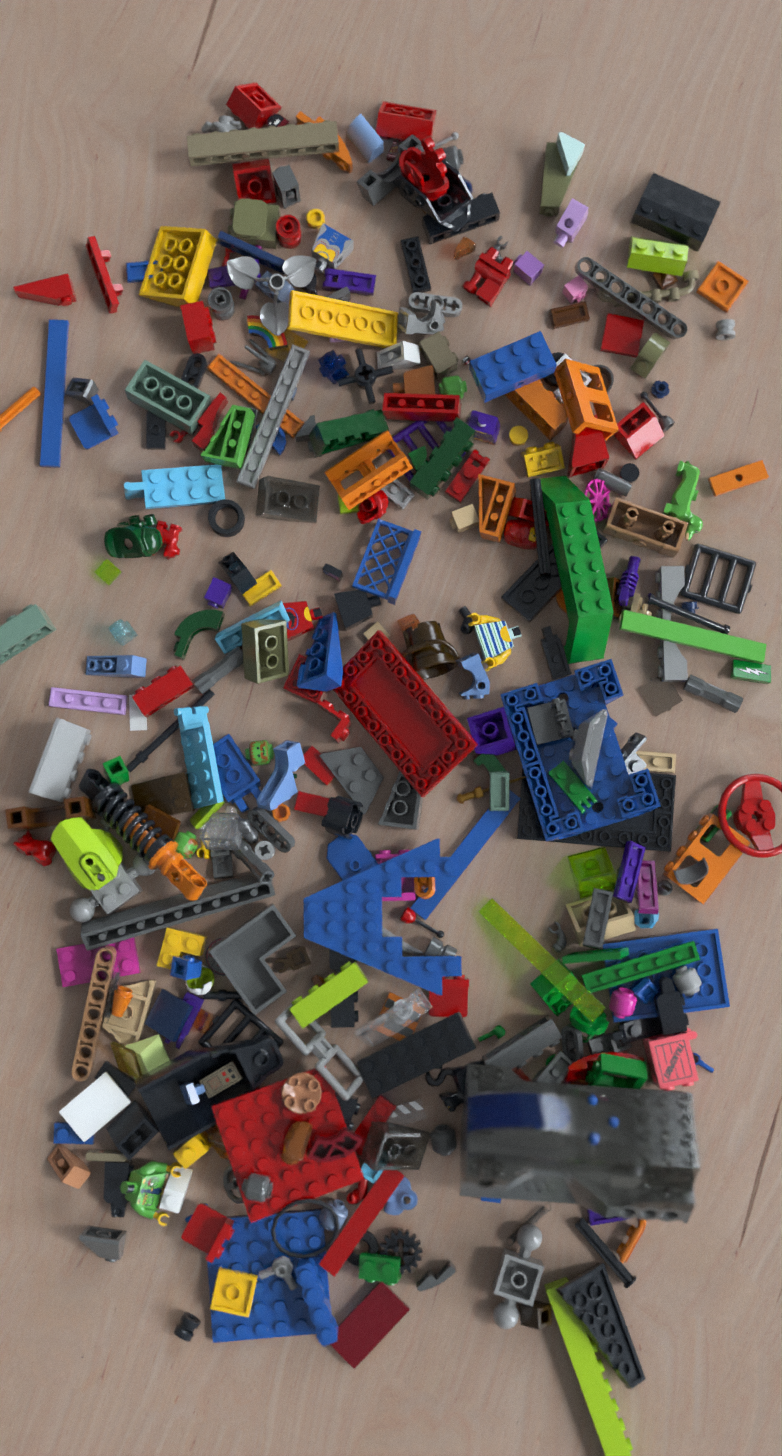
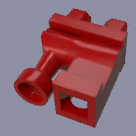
[462,247,514,307]

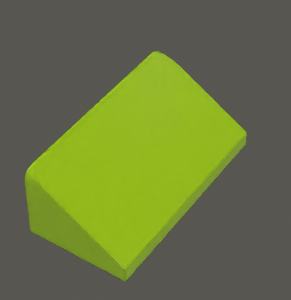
[190,800,225,830]

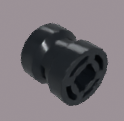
[173,1312,201,1342]

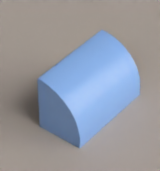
[347,114,384,163]

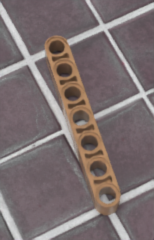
[72,945,117,1081]

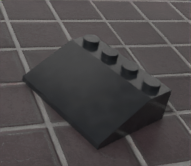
[631,173,721,252]

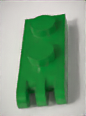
[548,760,597,814]

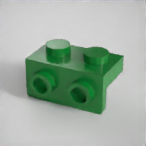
[359,1252,401,1285]

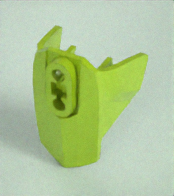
[51,817,123,890]

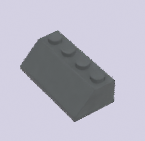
[482,1015,562,1075]

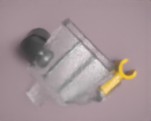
[196,806,259,859]

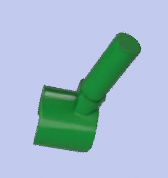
[478,1025,506,1042]

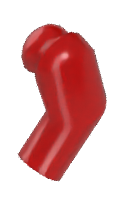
[346,1178,368,1205]

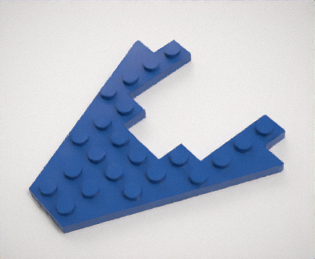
[304,839,462,995]

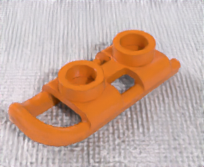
[616,1218,646,1263]

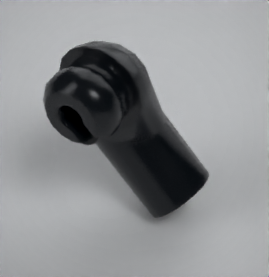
[458,606,474,634]

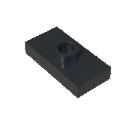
[146,411,166,450]

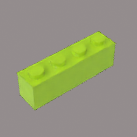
[290,961,369,1028]

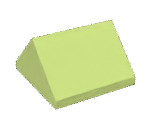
[121,1034,170,1079]

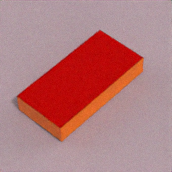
[303,746,335,785]
[294,791,330,817]

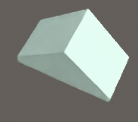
[556,132,585,176]

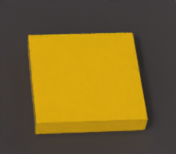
[210,1267,258,1318]

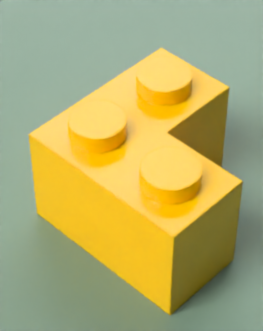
[157,927,207,969]

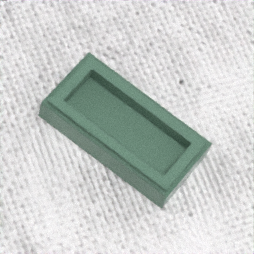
[489,771,509,811]

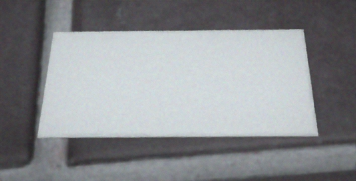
[129,695,147,731]

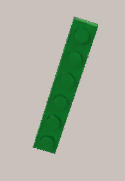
[581,941,700,994]

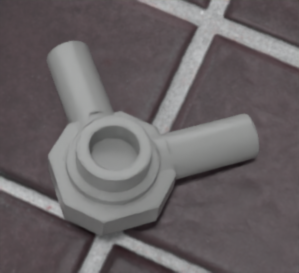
[259,1256,297,1290]

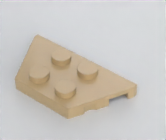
[102,980,157,1046]

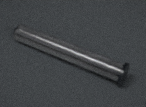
[575,1218,637,1288]

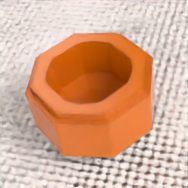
[271,803,291,822]

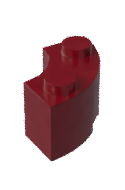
[306,1126,363,1162]

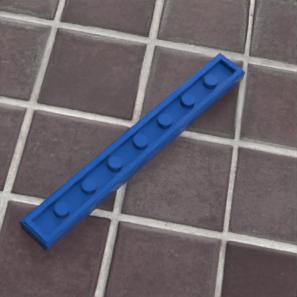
[40,320,69,468]
[411,790,521,920]

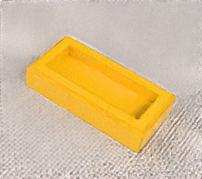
[242,570,282,607]

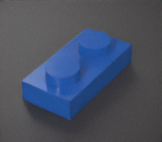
[53,1122,95,1145]

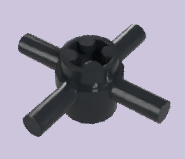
[337,348,394,404]

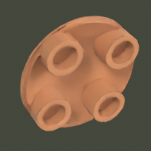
[282,1073,322,1114]

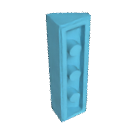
[215,600,290,654]

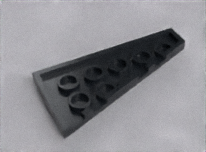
[556,1263,646,1389]

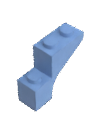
[257,740,305,811]

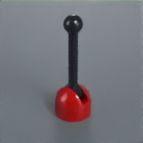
[400,907,444,938]

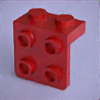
[316,699,352,743]
[429,974,469,1017]
[181,1203,234,1263]

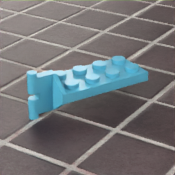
[124,464,225,509]
[174,706,224,809]

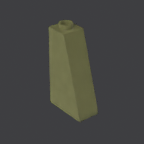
[539,142,581,217]

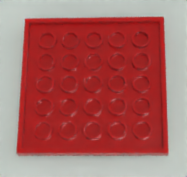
[212,1065,364,1223]

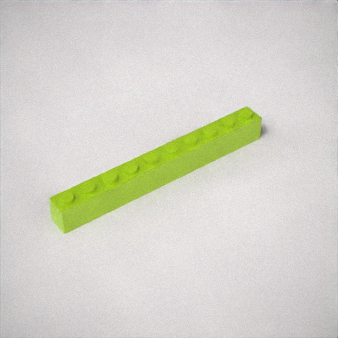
[544,1277,633,1456]

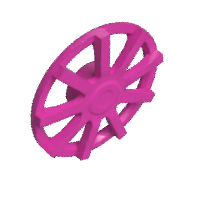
[584,479,611,522]

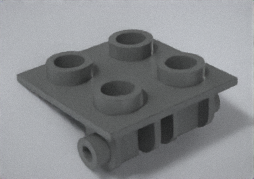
[527,698,574,745]

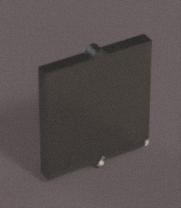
[638,677,683,717]

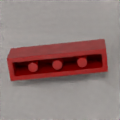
[382,393,462,422]

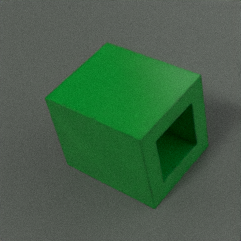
[102,756,130,785]

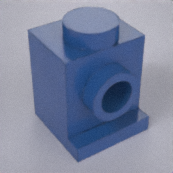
[170,955,202,980]

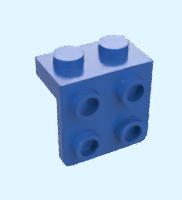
[69,394,119,449]

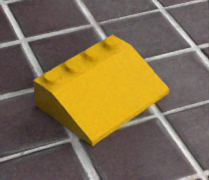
[139,226,217,308]

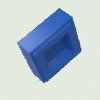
[632,977,659,1004]

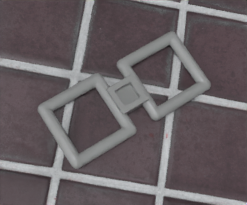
[275,1003,364,1101]

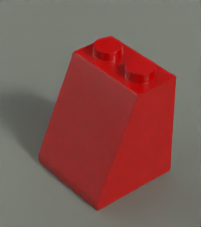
[567,414,610,478]

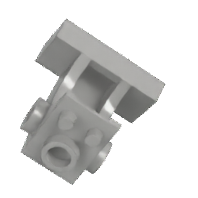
[397,299,445,335]

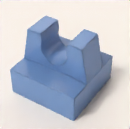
[179,1082,206,1105]

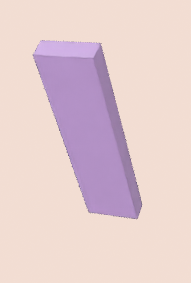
[48,687,128,715]

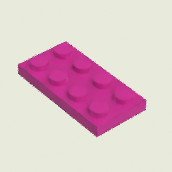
[56,937,141,987]

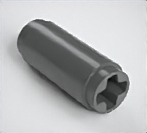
[592,468,632,497]

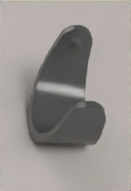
[585,364,614,394]
[673,858,709,885]

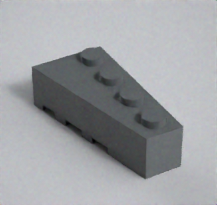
[378,771,423,830]

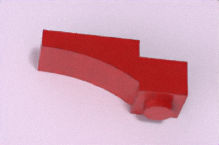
[192,392,228,452]

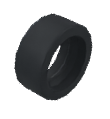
[208,499,245,537]

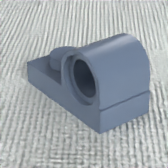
[255,270,295,305]

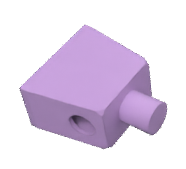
[553,198,588,248]

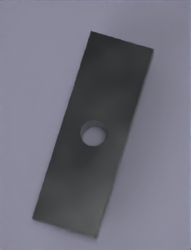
[400,236,431,293]

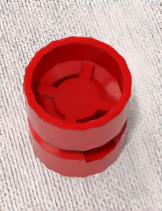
[276,215,302,249]

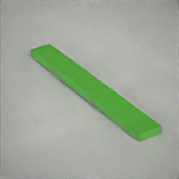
[619,610,767,663]

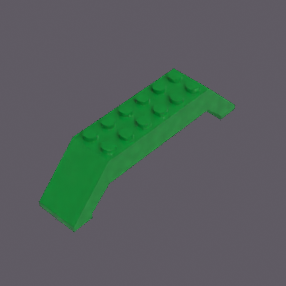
[540,476,614,664]

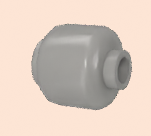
[672,965,702,996]

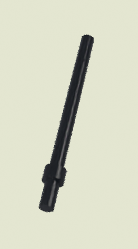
[126,689,215,773]

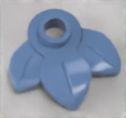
[384,1177,418,1215]

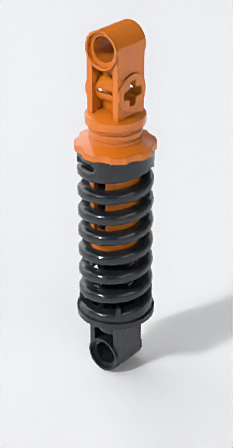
[79,769,207,901]

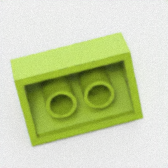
[627,236,689,276]

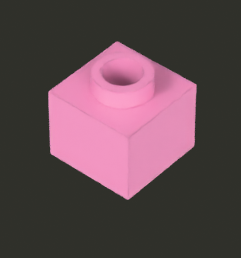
[562,276,588,304]

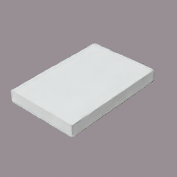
[59,1071,131,1142]

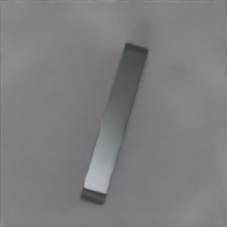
[575,257,688,339]

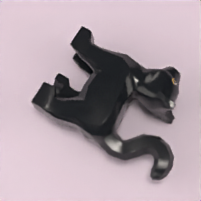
[425,1060,486,1112]

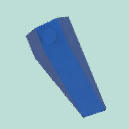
[297,612,343,692]

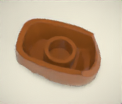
[280,1121,313,1165]

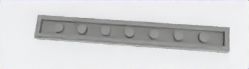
[236,344,310,490]

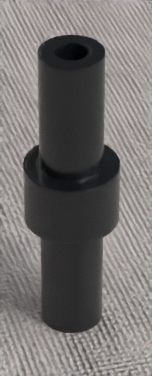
[203,989,242,1001]

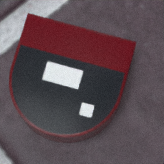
[267,114,289,127]

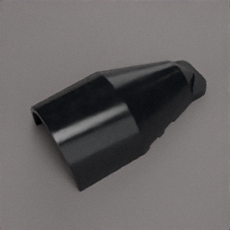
[133,1035,284,1150]

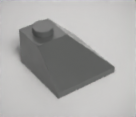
[79,1225,127,1262]

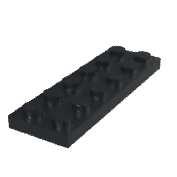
[501,531,607,623]
[356,1012,476,1099]

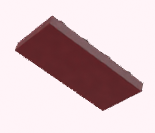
[330,1282,410,1369]

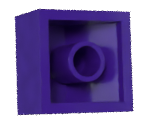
[467,707,517,755]

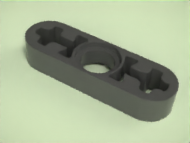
[247,806,295,853]

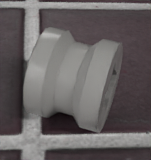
[716,319,735,340]
[255,841,275,860]

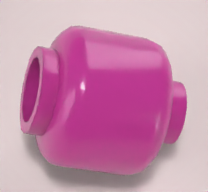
[609,987,637,1019]

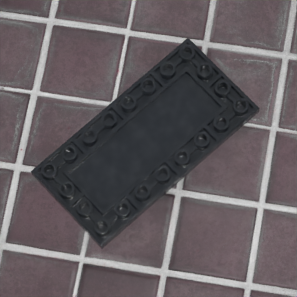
[517,766,676,852]

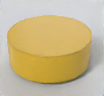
[306,209,325,229]
[509,426,528,446]

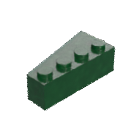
[309,409,390,457]
[410,417,475,500]

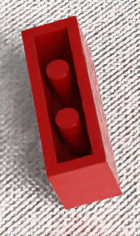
[132,665,195,718]

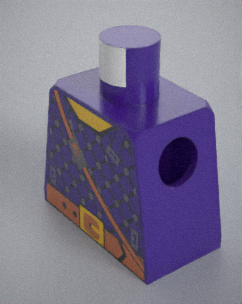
[465,410,500,445]

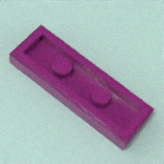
[636,860,659,914]

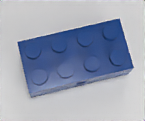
[469,331,557,403]

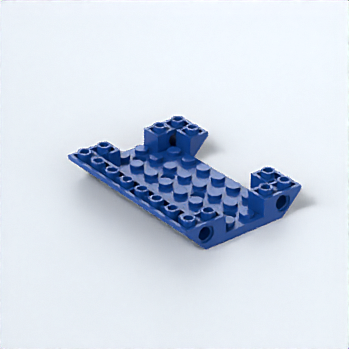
[500,659,661,842]

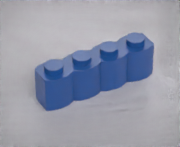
[295,1257,338,1346]

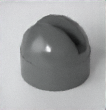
[657,880,673,896]

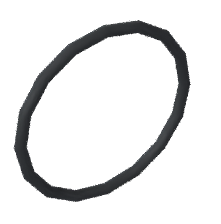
[271,1198,339,1259]

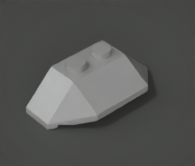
[569,709,608,789]

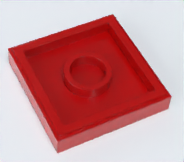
[600,313,645,358]

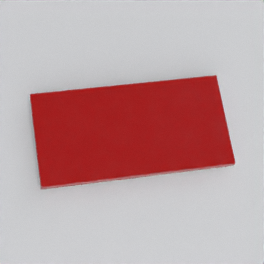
[333,630,478,797]

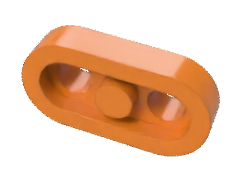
[414,877,435,899]

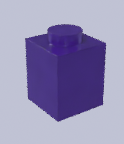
[204,577,233,609]

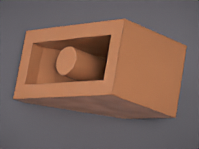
[47,1144,91,1189]

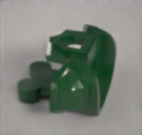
[104,514,163,558]

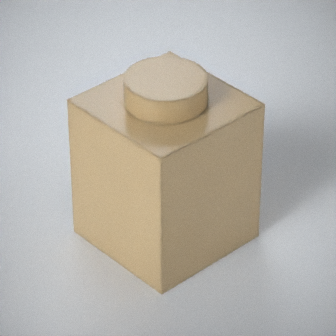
[449,504,479,533]

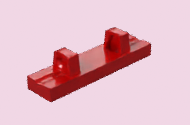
[85,236,123,314]

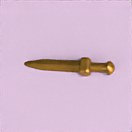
[457,776,526,804]

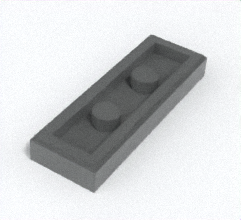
[582,888,613,950]

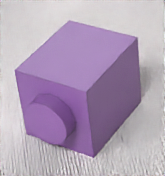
[513,251,544,286]

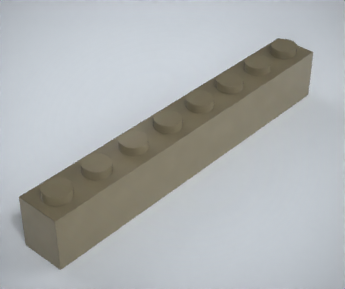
[187,120,339,166]

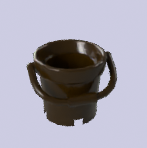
[401,621,460,680]

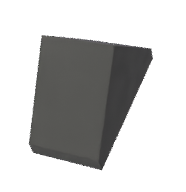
[65,377,99,406]

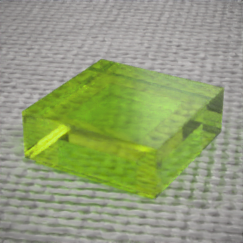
[94,559,122,585]

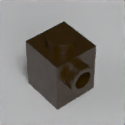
[520,1300,552,1330]

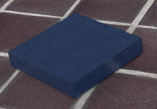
[144,989,194,1042]

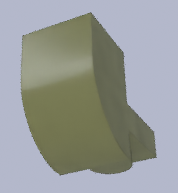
[630,332,671,379]

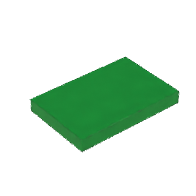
[562,947,629,964]

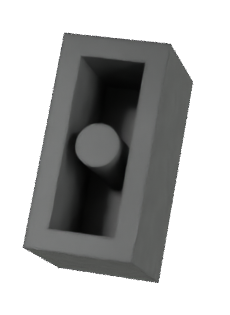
[272,165,301,209]

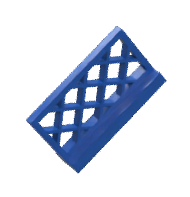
[352,519,421,605]

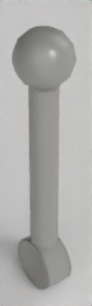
[433,132,459,149]

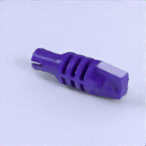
[617,556,641,607]

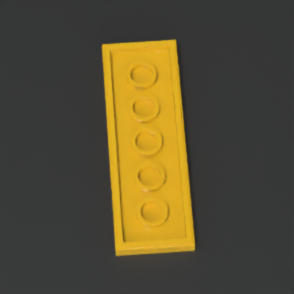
[288,290,398,348]

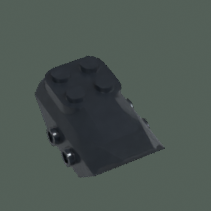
[391,159,473,232]

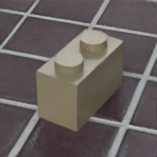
[419,332,459,380]

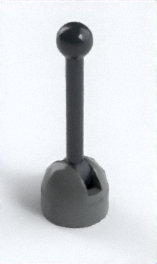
[640,392,675,432]

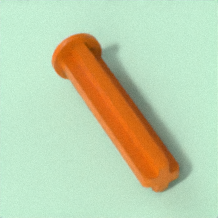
[0,387,40,432]

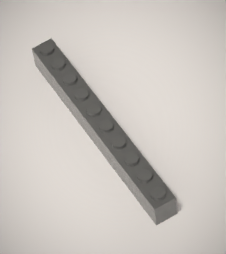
[80,873,275,951]

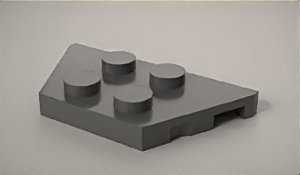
[319,747,384,815]

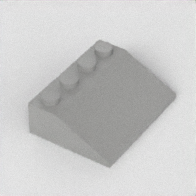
[29,717,92,803]

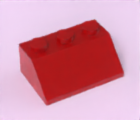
[376,101,437,142]

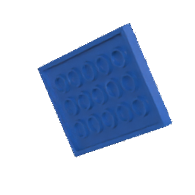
[602,928,730,1023]

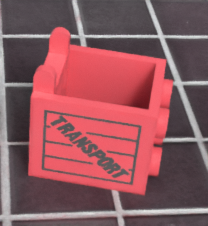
[642,1028,699,1091]

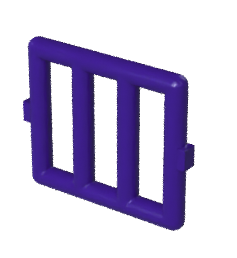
[387,421,465,482]

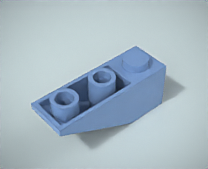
[86,655,147,678]

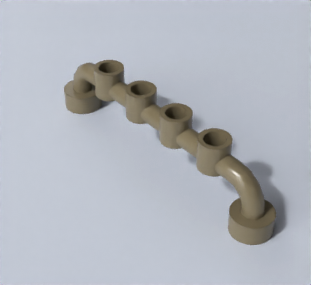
[591,270,699,307]

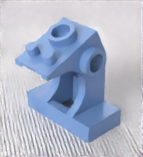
[457,653,490,699]

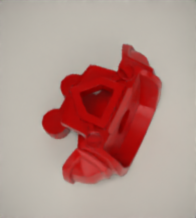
[399,136,449,201]

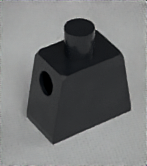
[334,590,381,631]

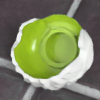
[185,965,215,995]

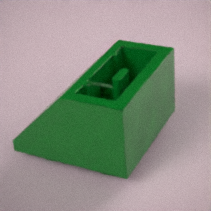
[530,959,586,1016]

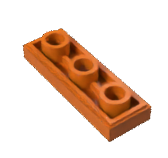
[708,460,769,497]

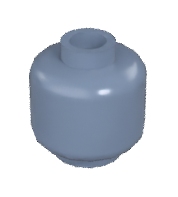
[319,1199,348,1231]

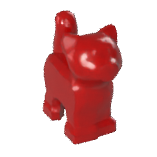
[154,520,183,560]

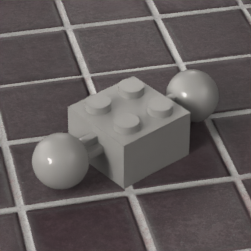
[69,855,157,923]
[492,1224,544,1329]

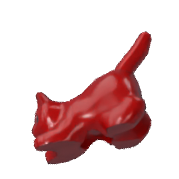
[13,830,57,866]

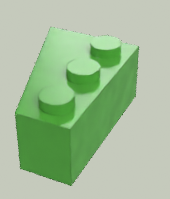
[200,405,255,469]

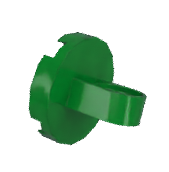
[569,1004,609,1043]

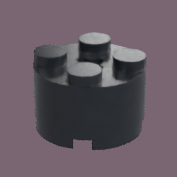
[321,796,363,840]

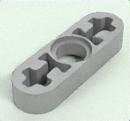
[409,292,462,317]

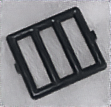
[680,543,756,614]
[198,999,284,1048]

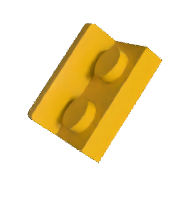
[521,442,565,477]

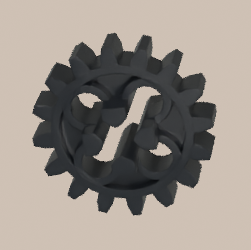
[380,1228,423,1275]

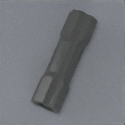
[192,646,244,694]
[683,674,743,713]
[229,838,275,885]

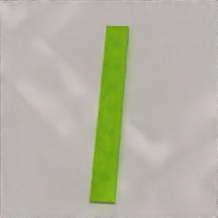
[478,898,606,1022]

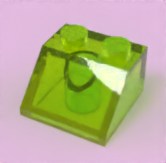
[568,847,617,899]

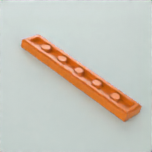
[207,354,305,439]

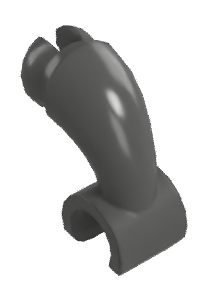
[493,236,508,263]
[548,922,567,953]

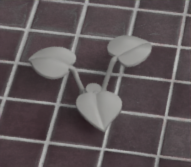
[227,255,316,336]

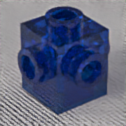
[318,350,349,385]

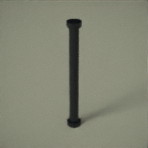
[645,593,730,635]

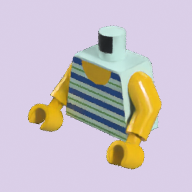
[467,613,522,672]

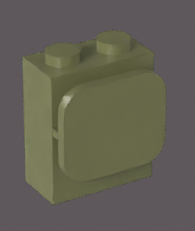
[228,198,280,249]

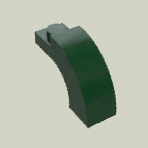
[173,610,225,660]

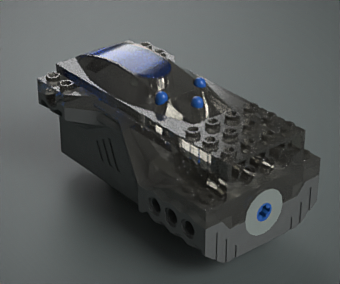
[460,1064,700,1223]

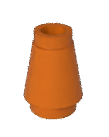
[111,986,133,1017]

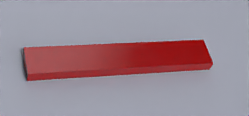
[319,1163,405,1277]

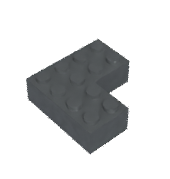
[208,903,296,1015]

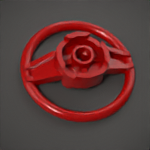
[718,774,782,858]

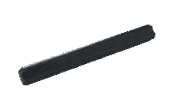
[529,478,550,574]

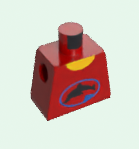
[283,601,323,642]

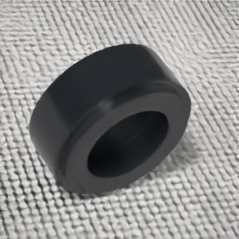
[620,463,640,483]

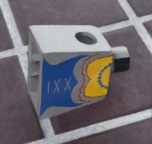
[312,223,354,273]

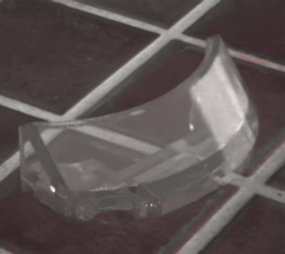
[353,988,432,1047]

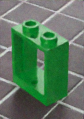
[585,1053,648,1096]

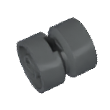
[208,287,235,321]
[423,937,458,956]

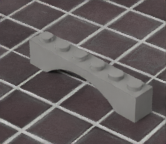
[655,566,688,682]

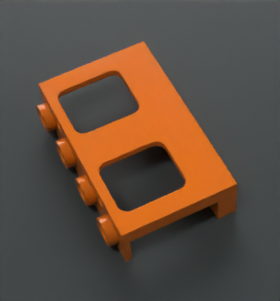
[554,359,619,440]
[324,430,413,510]
[663,813,751,905]

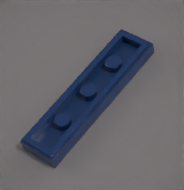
[217,230,285,274]

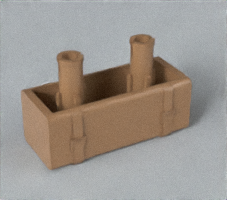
[602,497,688,558]

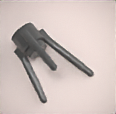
[230,339,277,376]

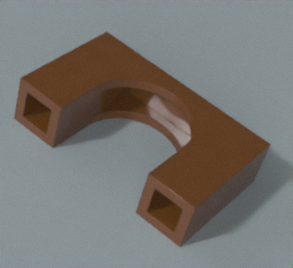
[5,796,96,832]

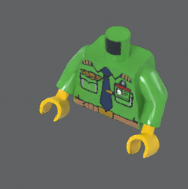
[120,1161,182,1226]

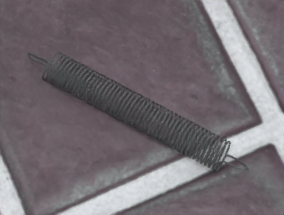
[103,966,120,1024]
[506,1203,551,1246]

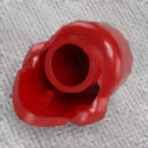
[357,489,388,524]

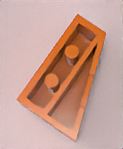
[478,474,516,543]

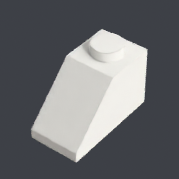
[377,341,420,370]
[159,1166,193,1213]

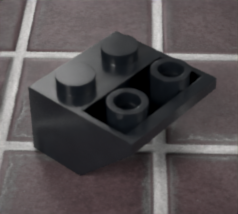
[106,1100,159,1161]

